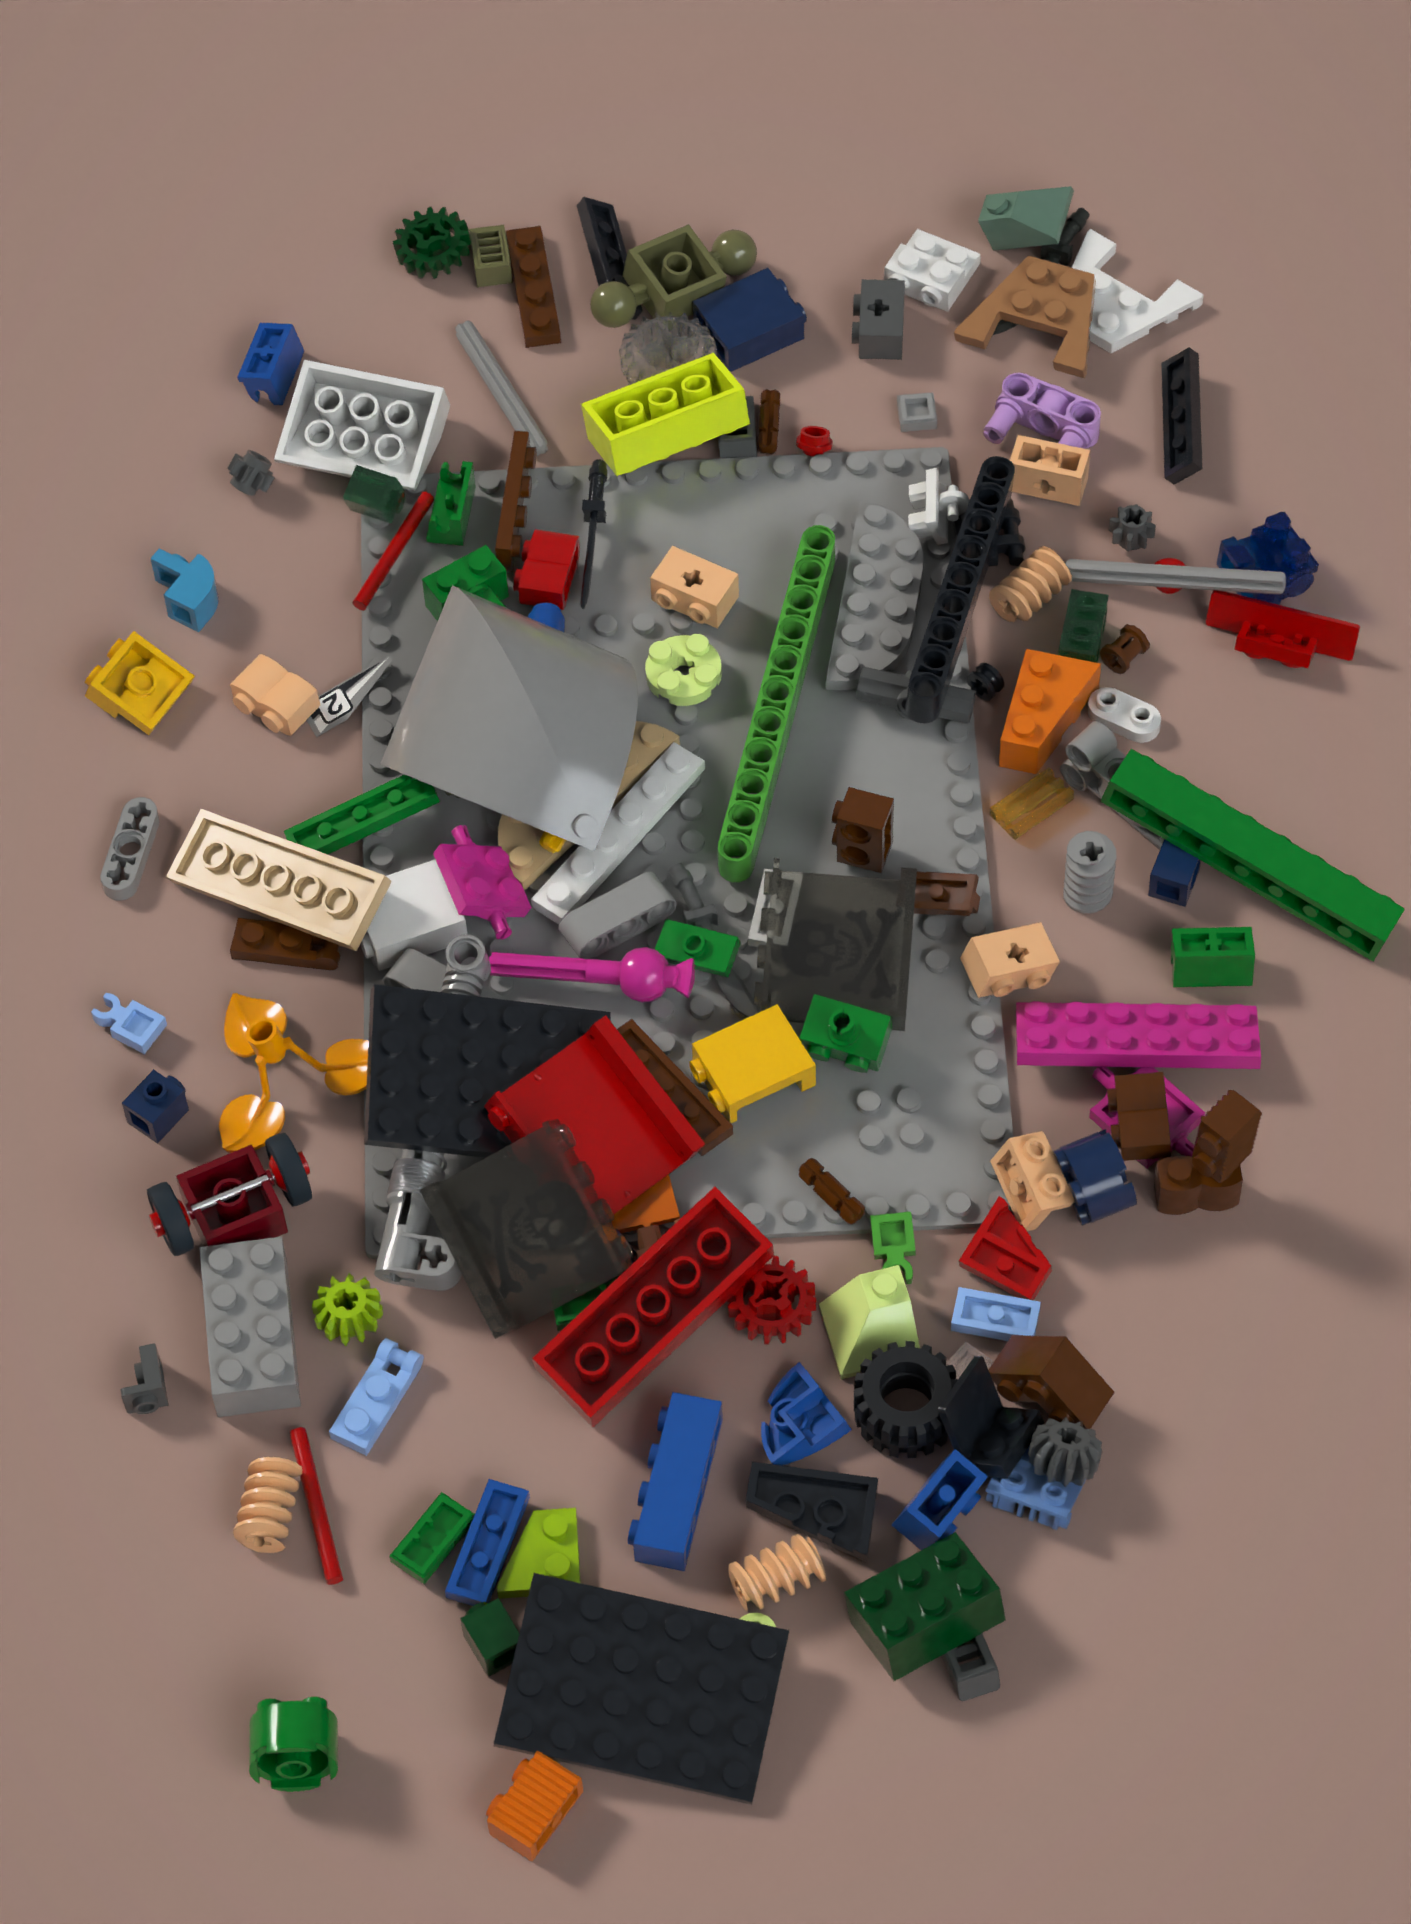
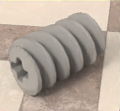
[1063,831,1116,913]

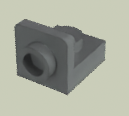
[120,1343,169,1414]

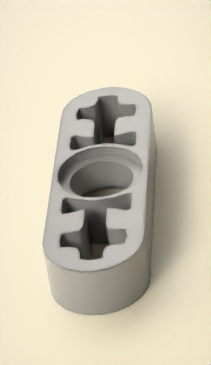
[100,797,160,901]

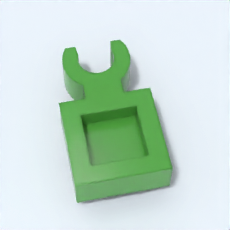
[870,1211,916,1284]

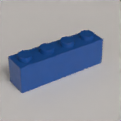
[628,1392,723,1572]

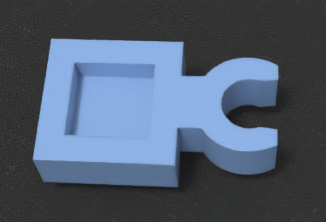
[91,993,167,1054]

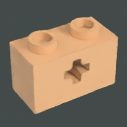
[1010,435,1090,506]
[650,546,739,628]
[960,922,1060,998]

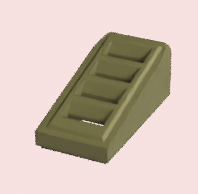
[469,225,513,287]

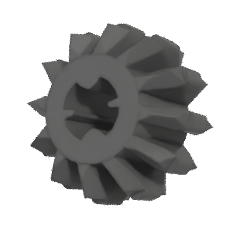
[1028,1417,1102,1488]

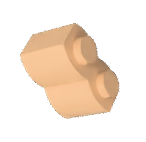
[230,654,321,736]

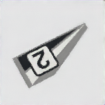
[307,655,393,738]

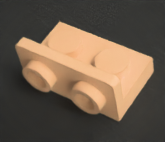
[990,1131,1075,1231]

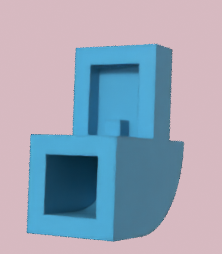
[150,548,219,632]

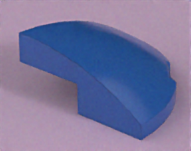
[761,1362,852,1466]

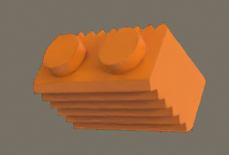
[486,1751,583,1862]

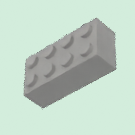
[199,1237,301,1417]

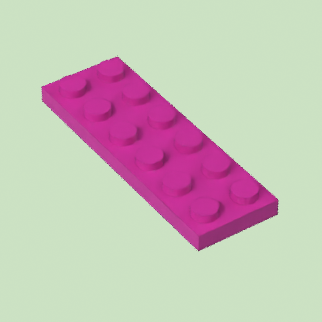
[1016,1001,1261,1069]

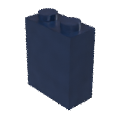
[693,268,807,372]

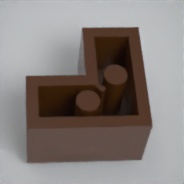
[989,1335,1115,1429]

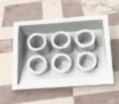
[274,360,450,491]

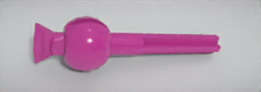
[489,947,695,1003]

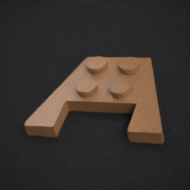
[954,256,1096,378]

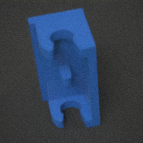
[237,323,305,405]

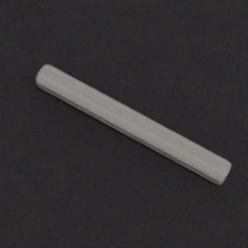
[455,321,548,457]

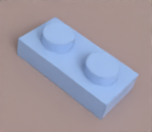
[951,1287,1041,1341]

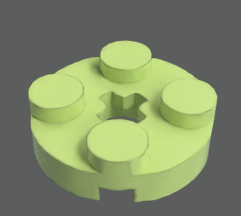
[645,634,722,706]

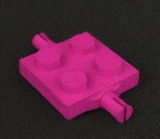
[433,825,532,940]
[1089,1067,1205,1169]

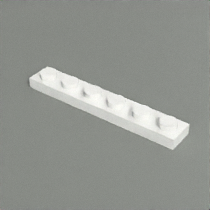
[531,742,705,924]

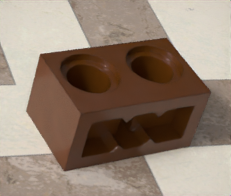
[832,787,894,873]

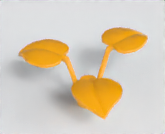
[219,993,368,1153]

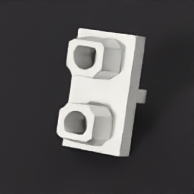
[908,468,969,545]

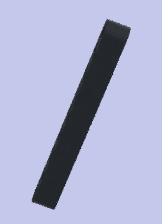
[906,456,1015,724]

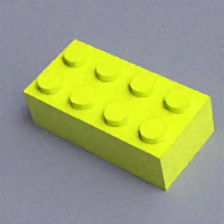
[581,352,750,476]

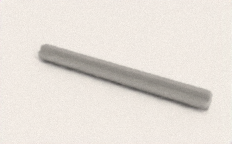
[1065,559,1286,594]

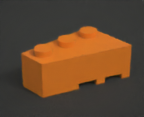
[999,649,1101,774]

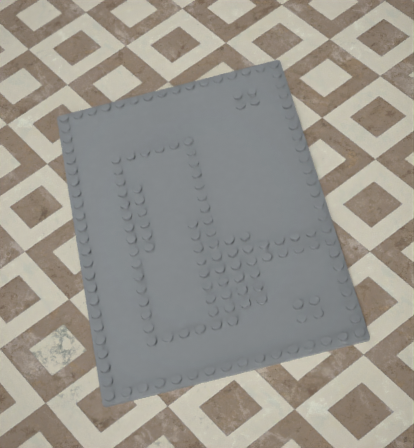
[361,447,1015,1259]

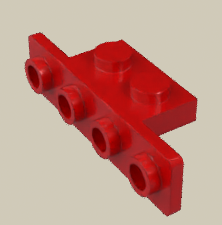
[1206,590,1360,668]

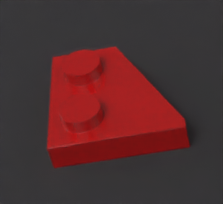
[959,1196,1052,1300]

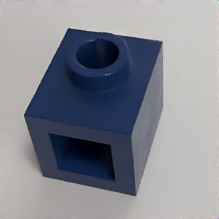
[122,1069,189,1144]

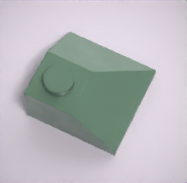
[978,186,1074,251]

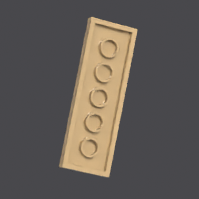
[166,809,392,951]

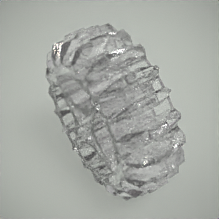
[619,311,717,385]

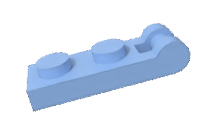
[329,1338,424,1456]

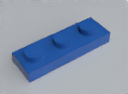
[445,1479,530,1606]

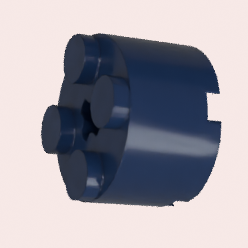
[1053,1129,1137,1226]

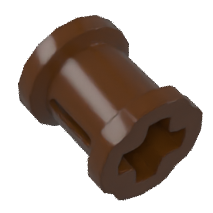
[1100,624,1150,674]

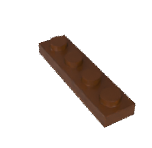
[506,226,561,348]
[495,431,537,572]
[617,1019,733,1156]

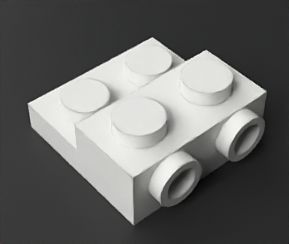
[884,229,981,312]

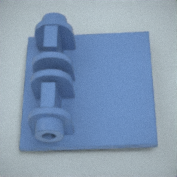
[985,1445,1086,1530]

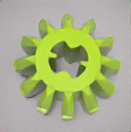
[312,1272,383,1346]

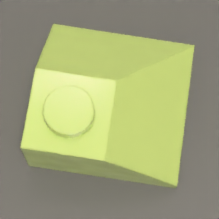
[819,1265,920,1379]

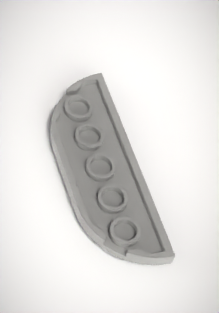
[826,501,924,690]

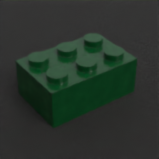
[844,1532,1006,1681]

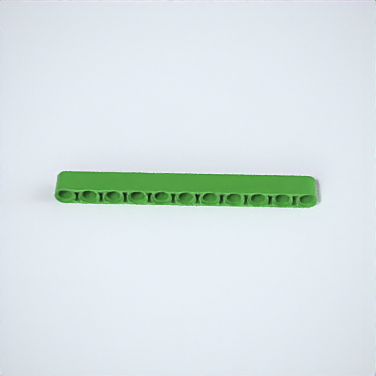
[718,525,835,882]

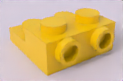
[85,631,195,735]

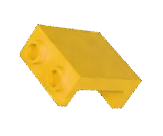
[689,1004,816,1123]

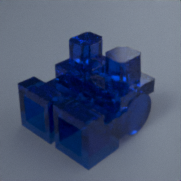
[1217,512,1319,605]

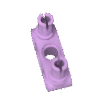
[983,373,1101,449]

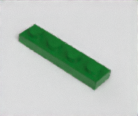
[284,774,440,854]

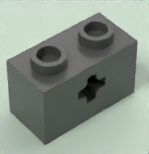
[852,279,905,360]

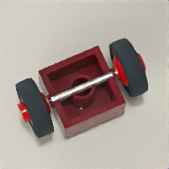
[147,1132,312,1256]

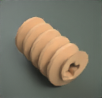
[989,546,1072,622]
[233,1457,303,1553]
[728,1534,826,1612]

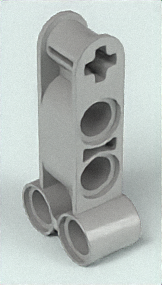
[1060,721,1164,849]

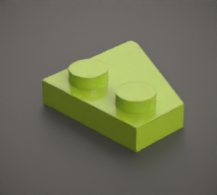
[497,1508,580,1599]

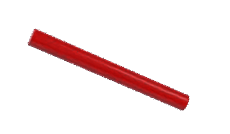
[352,491,434,611]
[290,1427,343,1585]

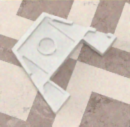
[1072,229,1204,353]

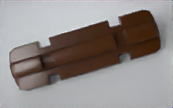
[757,389,781,454]
[799,1158,865,1225]

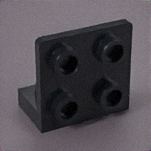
[938,1356,1044,1479]

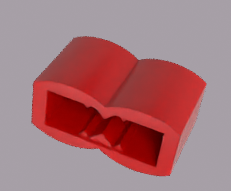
[513,529,580,610]

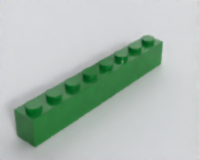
[1100,749,1405,962]

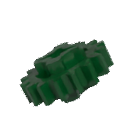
[393,207,472,279]

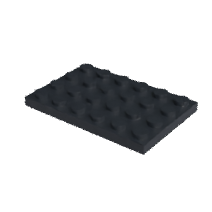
[364,984,611,1162]
[494,1573,790,1805]

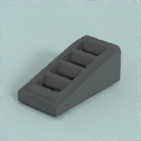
[718,396,757,458]
[942,1634,1000,1701]

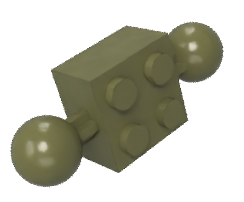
[590,224,757,329]

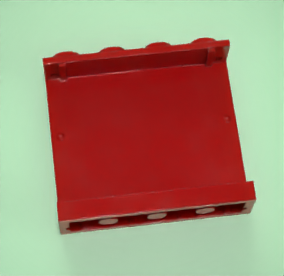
[484,1015,705,1236]

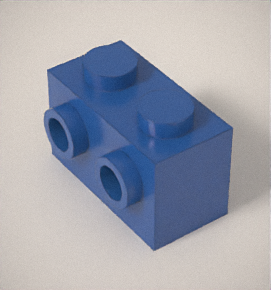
[892,1449,988,1550]

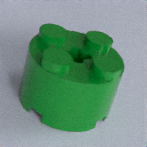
[249,1697,338,1792]

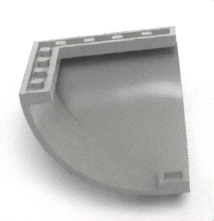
[380,585,638,851]

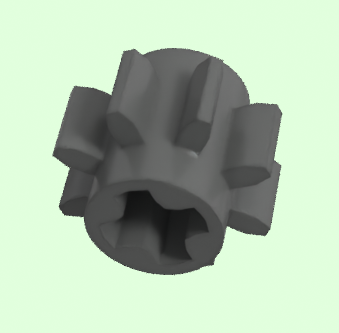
[227,450,275,496]
[1109,504,1156,552]

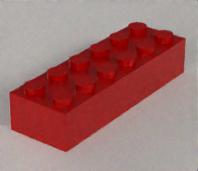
[532,1186,774,1427]

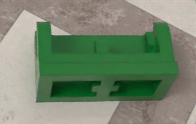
[426,461,476,546]
[1171,927,1255,987]

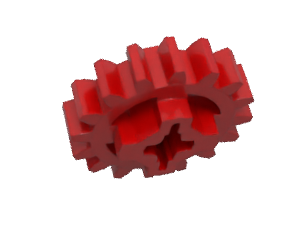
[727,1256,816,1345]

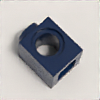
[1148,839,1201,907]

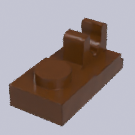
[896,871,980,916]

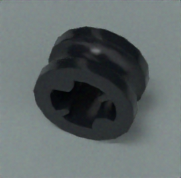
[967,662,1005,701]

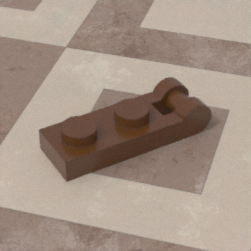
[230,918,341,970]

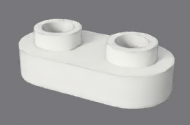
[1088,687,1161,743]

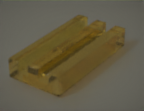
[990,767,1074,840]

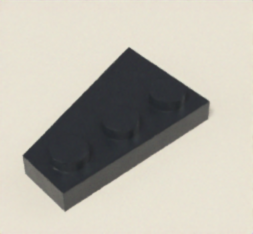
[746,1462,878,1562]

